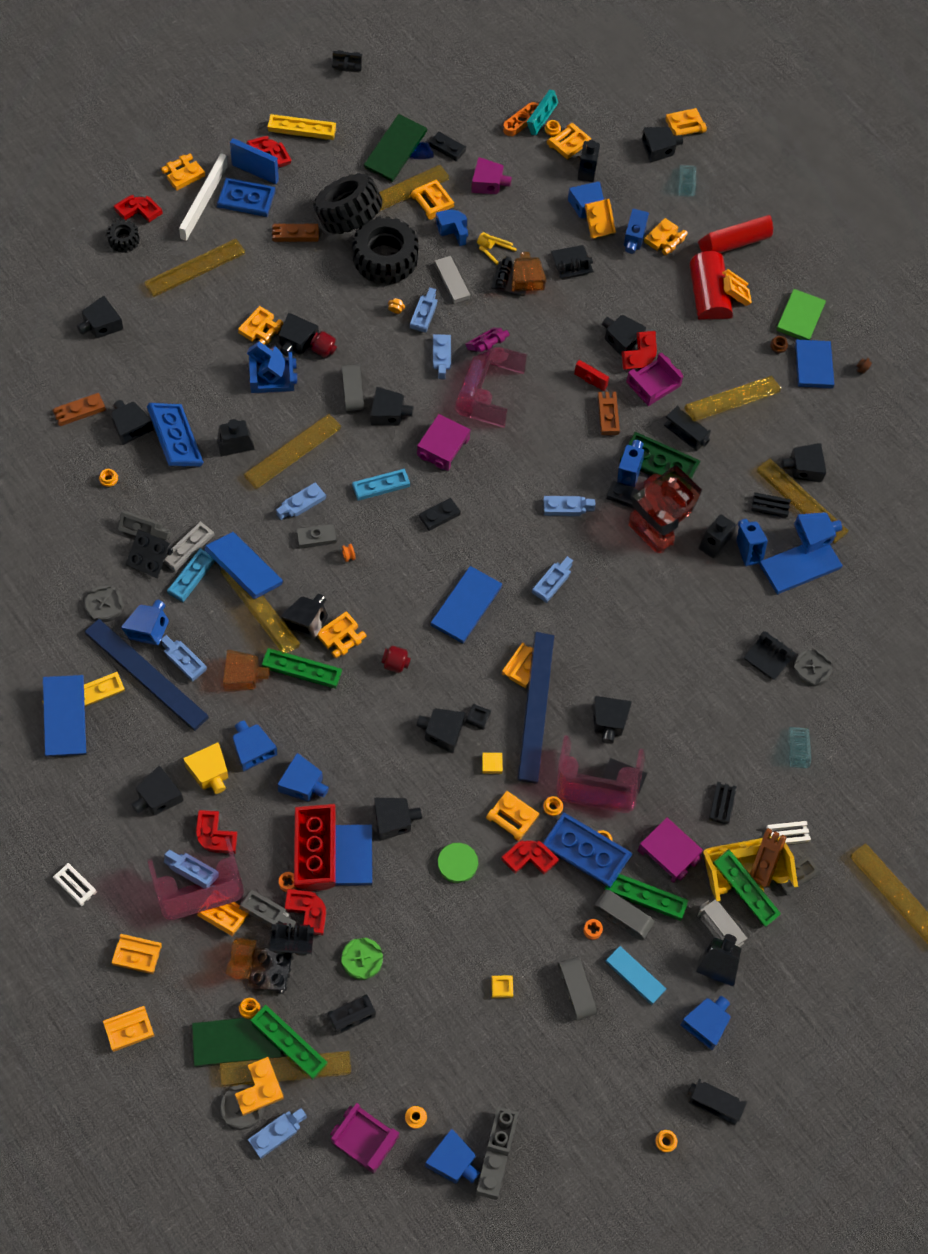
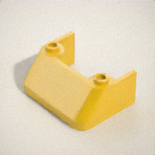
[703,836,798,901]

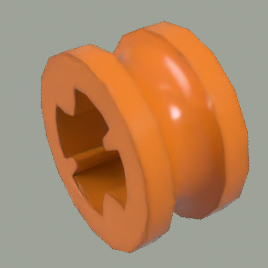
[342,544,355,562]
[279,872,296,893]
[583,919,603,940]

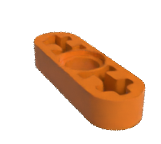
[503,102,539,136]

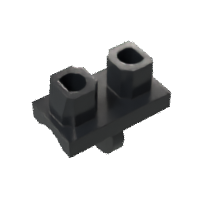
[332,50,362,72]

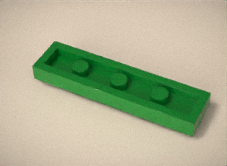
[262,648,342,689]
[712,849,781,927]
[604,874,688,921]
[251,1005,328,1080]

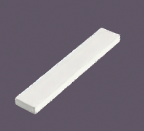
[179,153,228,241]

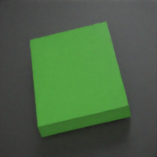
[776,289,826,340]

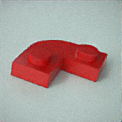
[246,136,292,168]
[114,195,163,222]
[622,331,657,369]
[196,810,238,854]
[501,840,559,875]
[285,889,326,936]

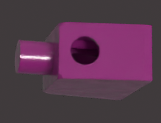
[471,157,512,194]

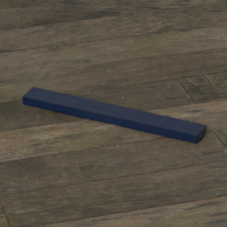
[85,619,209,731]
[518,632,555,784]

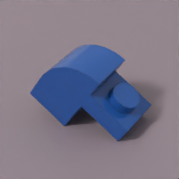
[435,210,468,246]
[247,341,285,384]

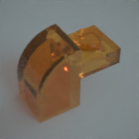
[226,937,257,979]

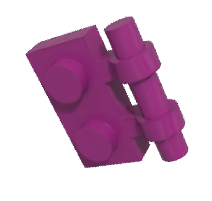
[465,327,510,353]

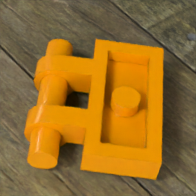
[161,153,205,191]
[644,218,688,255]
[238,306,284,345]
[317,611,367,658]

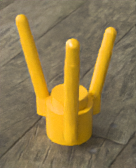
[477,232,517,265]

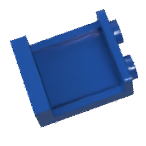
[249,352,297,393]

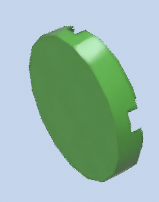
[438,843,478,883]
[342,938,383,980]

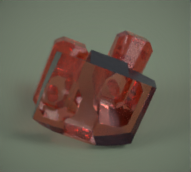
[628,465,702,553]

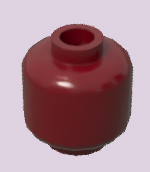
[310,331,337,358]
[381,645,411,673]

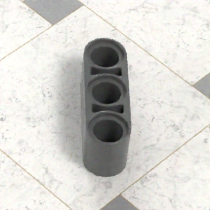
[341,364,364,411]
[593,890,655,940]
[558,957,597,1020]

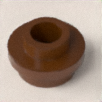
[770,336,788,353]
[856,357,872,374]

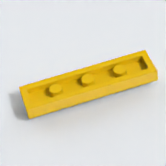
[268,114,336,140]
[42,672,125,707]

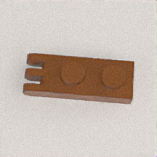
[272,224,319,242]
[598,392,620,435]
[52,393,106,426]
[750,828,787,887]

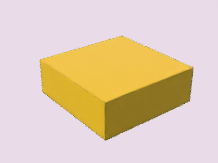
[482,753,503,774]
[491,976,513,998]

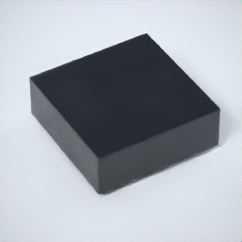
[465,704,491,730]

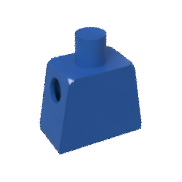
[568,181,604,218]
[624,209,649,254]
[617,440,644,487]
[794,512,842,554]
[736,519,768,566]
[121,600,169,645]
[233,721,277,772]
[278,753,329,801]
[680,996,731,1050]
[425,1129,480,1184]

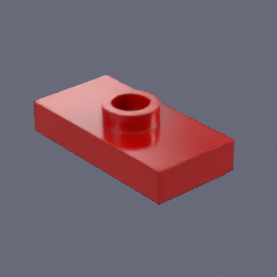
[574,360,609,391]

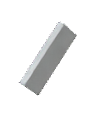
[435,256,470,303]
[164,521,214,572]

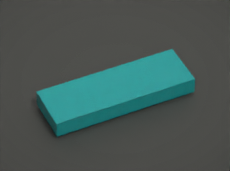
[527,89,559,135]

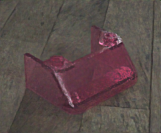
[455,347,527,428]
[557,735,645,813]
[148,836,244,920]

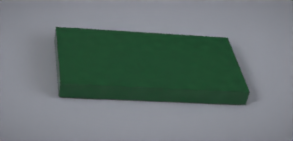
[364,114,427,182]
[619,432,700,491]
[192,1015,281,1067]

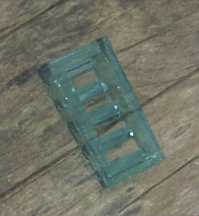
[679,165,697,196]
[789,727,811,768]

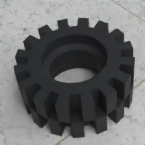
[107,219,140,253]

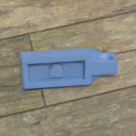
[410,288,438,333]
[433,334,451,379]
[276,482,326,520]
[543,496,595,516]
[532,556,573,603]
[161,635,207,682]
[164,850,219,890]
[248,1108,307,1159]

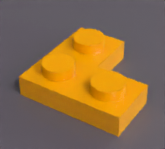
[235,1057,284,1116]

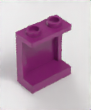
[626,353,683,406]
[417,414,471,471]
[637,818,703,883]
[330,1103,400,1174]

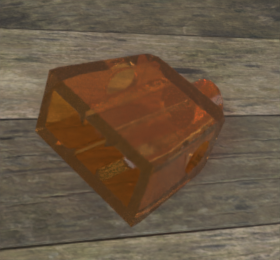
[511,252,546,291]
[223,650,269,691]

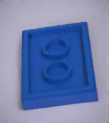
[230,138,279,184]
[217,178,275,217]
[795,340,834,388]
[335,825,372,886]

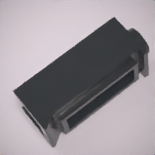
[664,405,711,451]
[687,1078,747,1125]

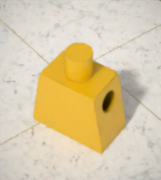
[183,742,229,794]

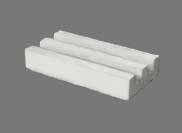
[766,821,811,844]
[53,863,97,907]

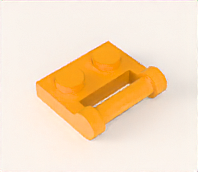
[665,108,707,136]
[547,123,591,160]
[411,179,454,220]
[486,791,539,842]

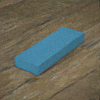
[352,468,410,501]
[167,548,215,602]
[606,946,666,1005]

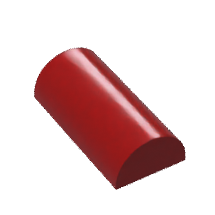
[698,215,773,253]
[690,251,733,319]
[294,804,336,891]

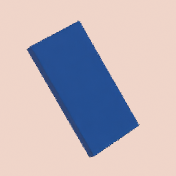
[147,403,204,466]
[204,532,283,599]
[759,544,843,594]
[431,566,502,644]
[43,675,86,757]
[543,812,632,888]

